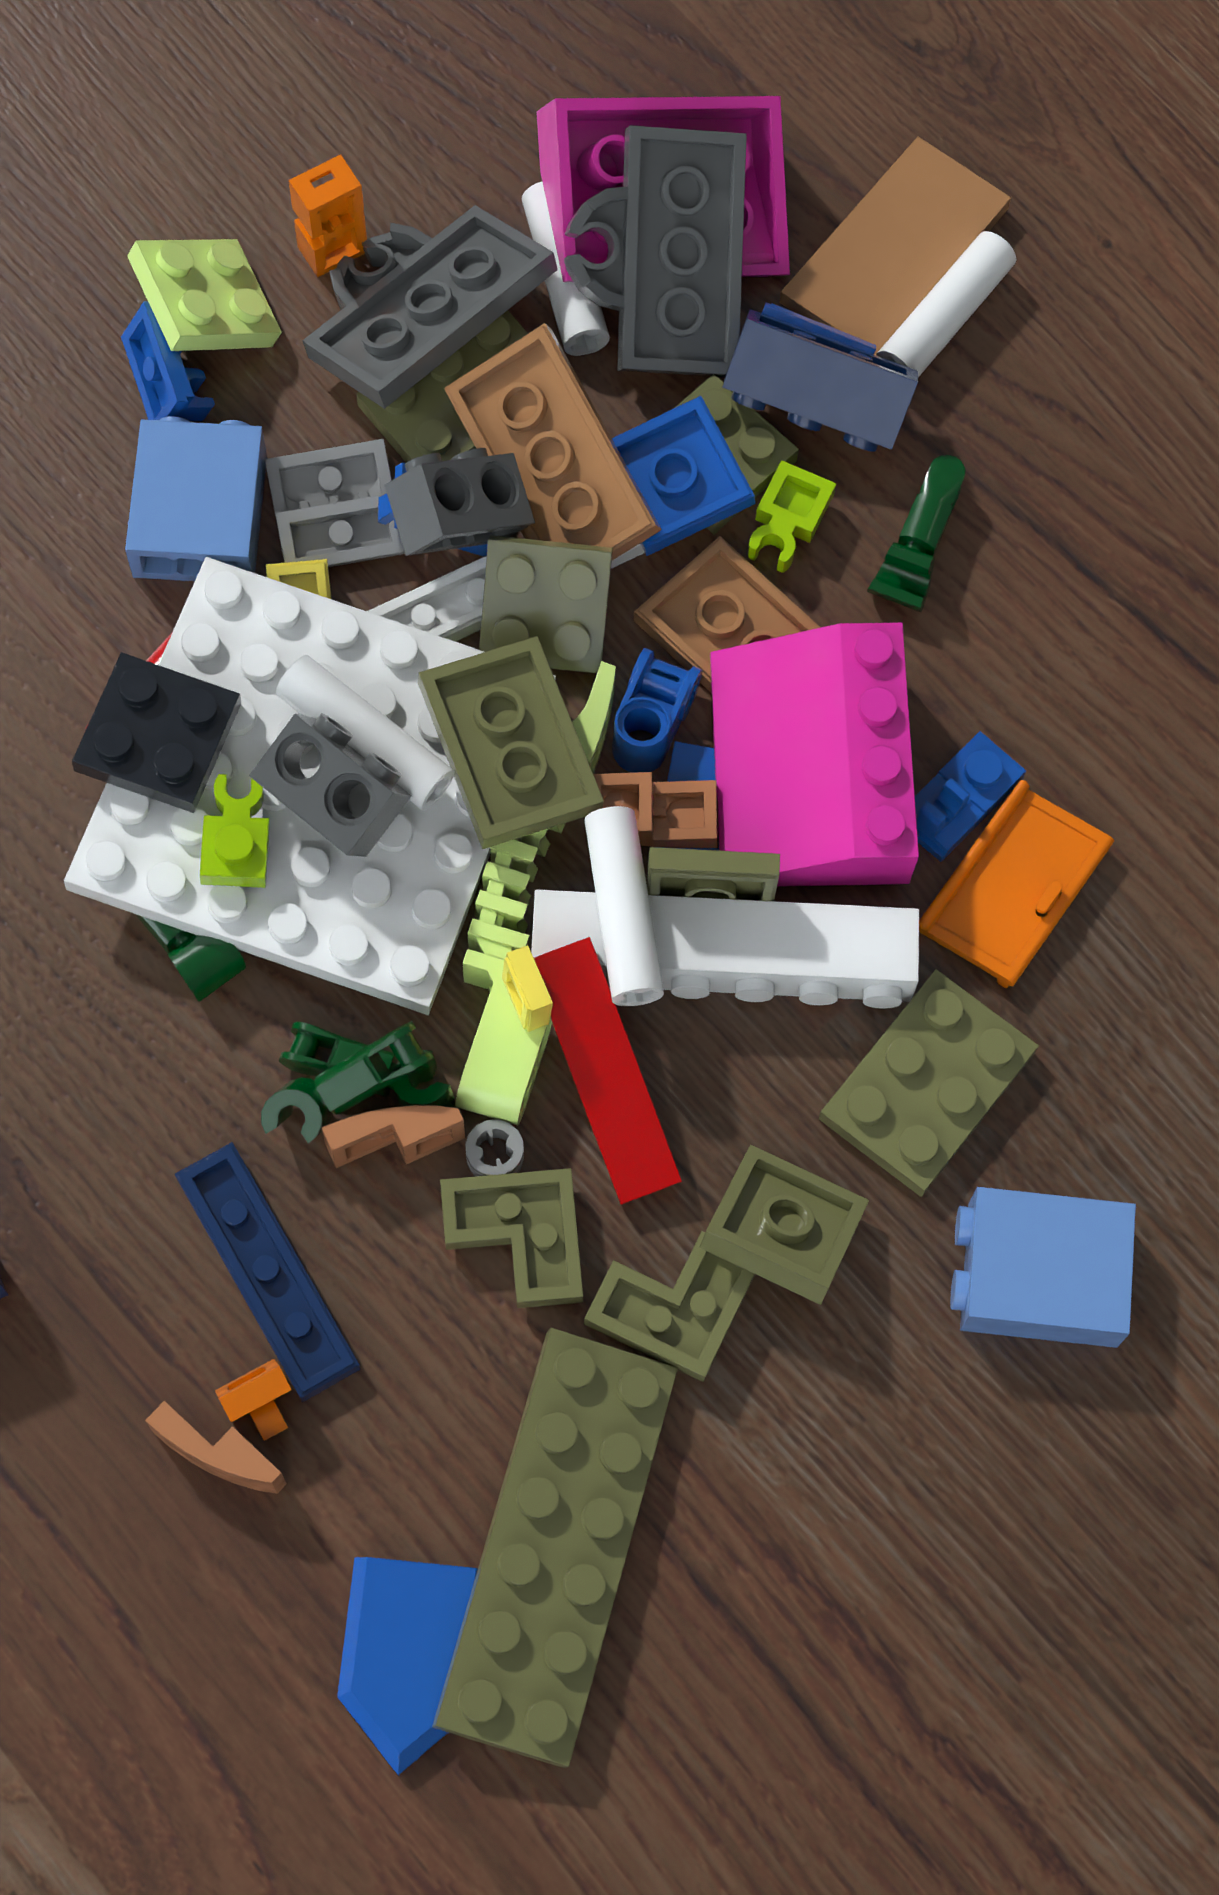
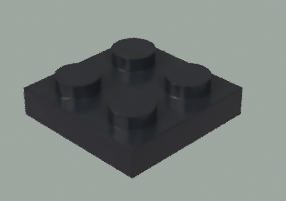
[72,652,241,813]

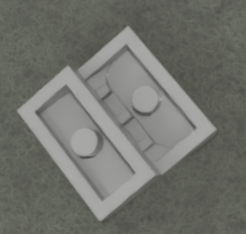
[265,439,405,567]

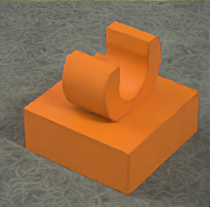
[215,1359,292,1441]

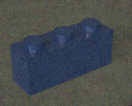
[722,309,918,452]

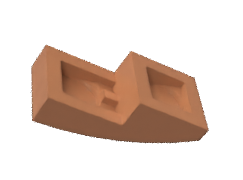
[593,772,718,848]
[322,1105,465,1168]
[145,1401,287,1494]

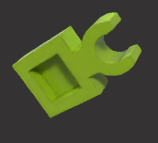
[748,460,836,573]
[200,774,270,888]

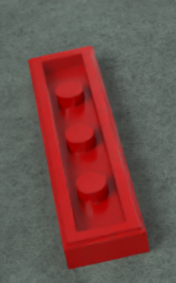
[534,937,682,1204]

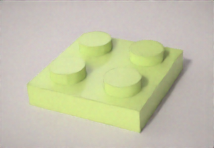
[127,239,282,351]

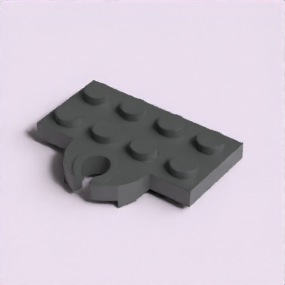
[564,125,747,377]
[302,205,558,409]

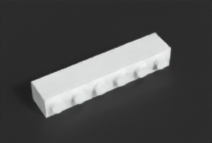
[531,890,919,1008]

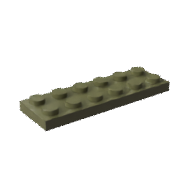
[432,1328,678,1768]

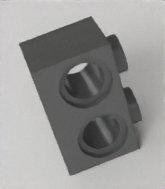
[384,448,535,556]
[249,713,411,857]

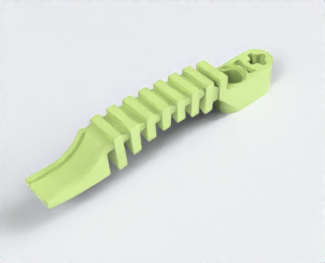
[455,661,616,1126]

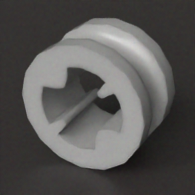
[465,1119,524,1177]

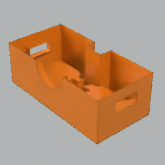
[288,155,367,278]

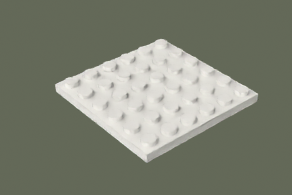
[64,557,556,1016]

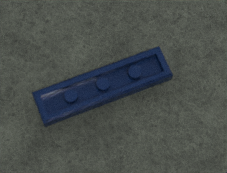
[175,1142,361,1403]

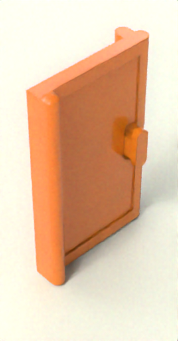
[919,780,1114,988]

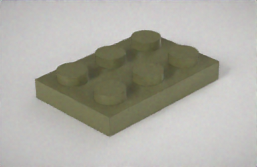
[356,310,528,462]
[418,636,604,850]
[818,969,1039,1197]

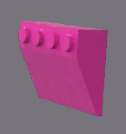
[537,96,790,282]
[710,623,919,886]

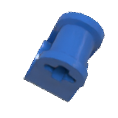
[612,648,703,773]

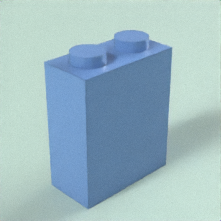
[125,416,267,581]
[950,1187,1136,1348]

